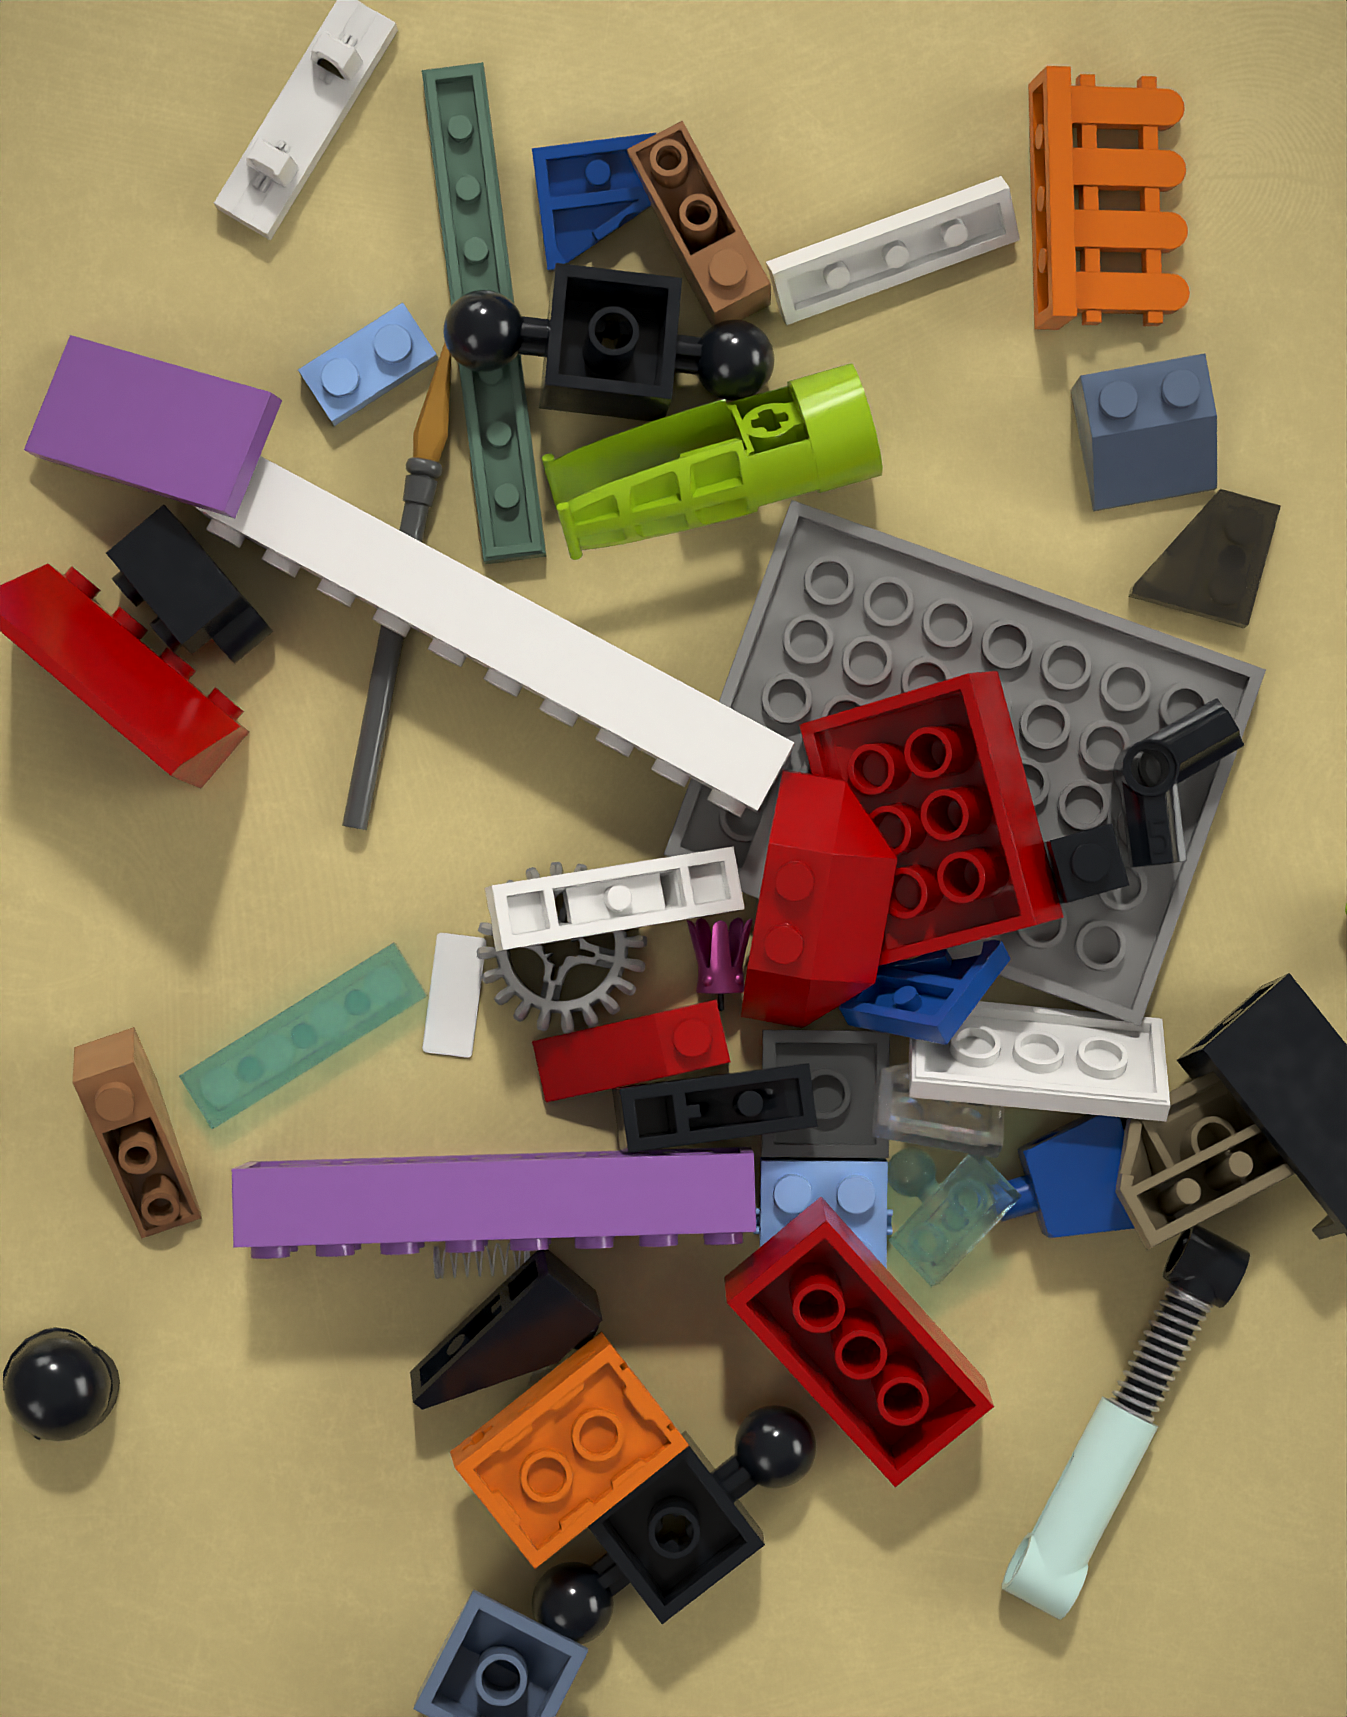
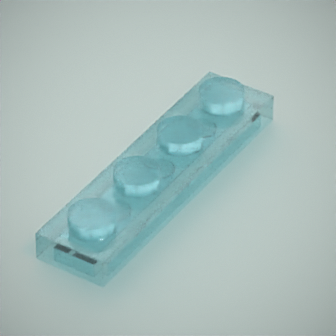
[179,943,428,1129]

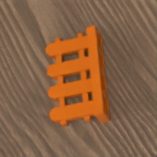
[1028,66,1190,330]

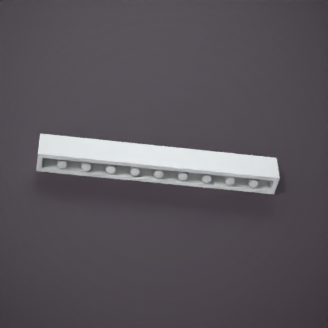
[196,456,794,818]

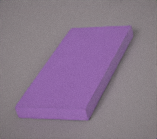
[24,335,282,519]

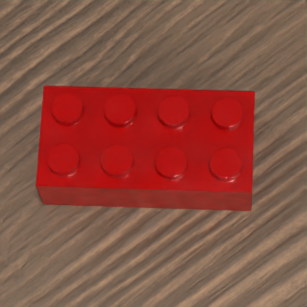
[724,1197,994,1488]

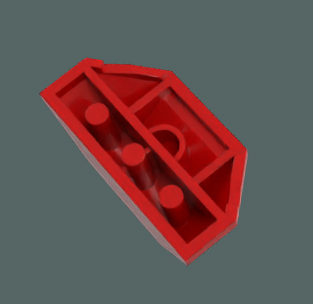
[741,769,898,1028]

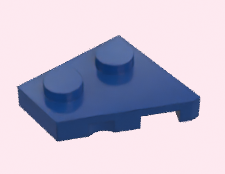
[532,133,656,271]
[839,940,1011,1045]

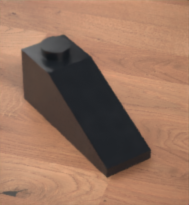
[612,1063,818,1153]
[410,1249,603,1410]

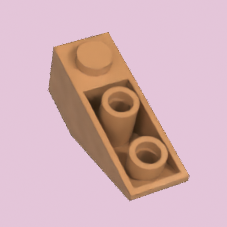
[627,120,771,326]
[72,1027,201,1238]

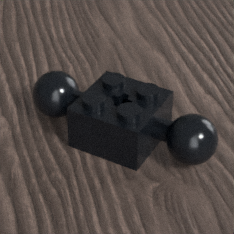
[443,263,774,421]
[532,1405,816,1645]

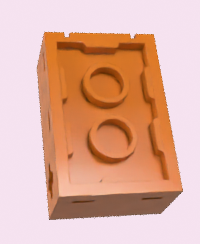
[450,1331,689,1569]

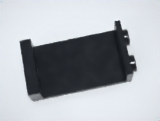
[1177,973,1347,1240]

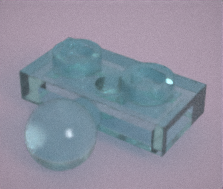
[888,1147,1022,1287]

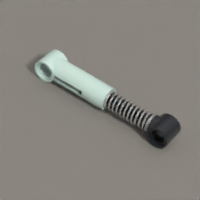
[1002,1225,1250,1620]

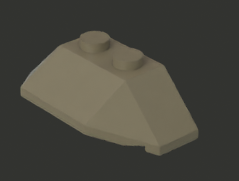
[1115,1071,1295,1250]

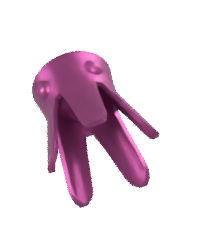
[687,917,753,1011]

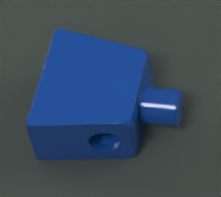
[991,1114,1135,1238]

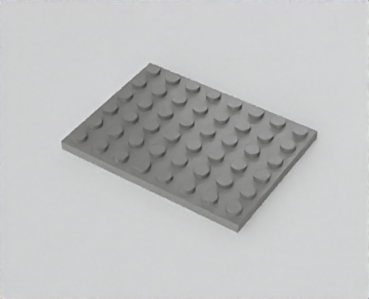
[664,500,1266,1026]

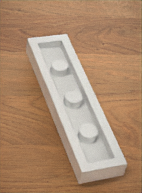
[766,176,1020,325]

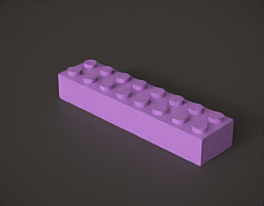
[232,1146,756,1259]

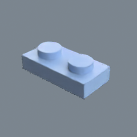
[298,302,438,426]

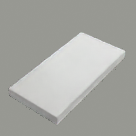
[909,1001,1170,1122]

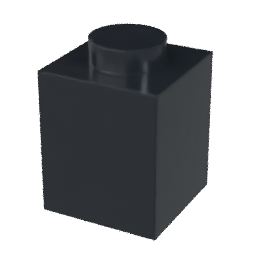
[1044,823,1130,904]

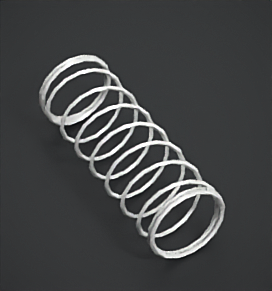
[433,1243,530,1279]

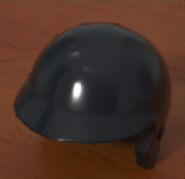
[3,1327,120,1441]

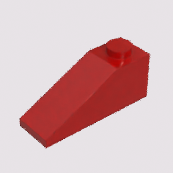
[532,999,731,1102]

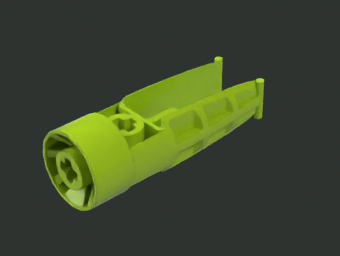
[542,364,883,560]

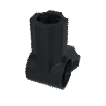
[1113,698,1244,868]

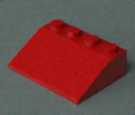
[0,563,249,789]
[799,671,1064,966]

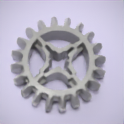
[476,862,647,1033]

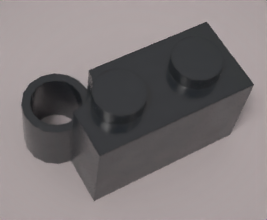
[106,504,273,664]

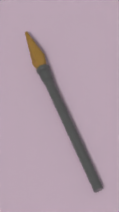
[342,342,452,830]

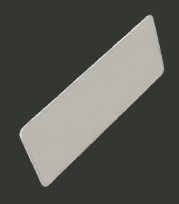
[422,933,486,1058]

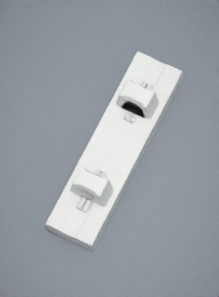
[214,0,398,240]
[485,846,745,952]

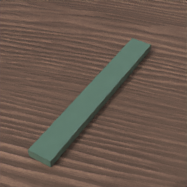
[422,62,547,564]

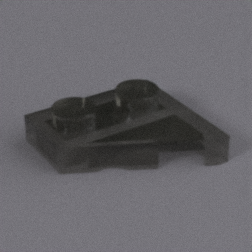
[1128,489,1281,628]

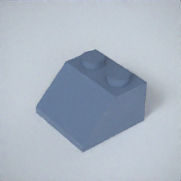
[1071,353,1217,512]
[413,1589,588,1717]

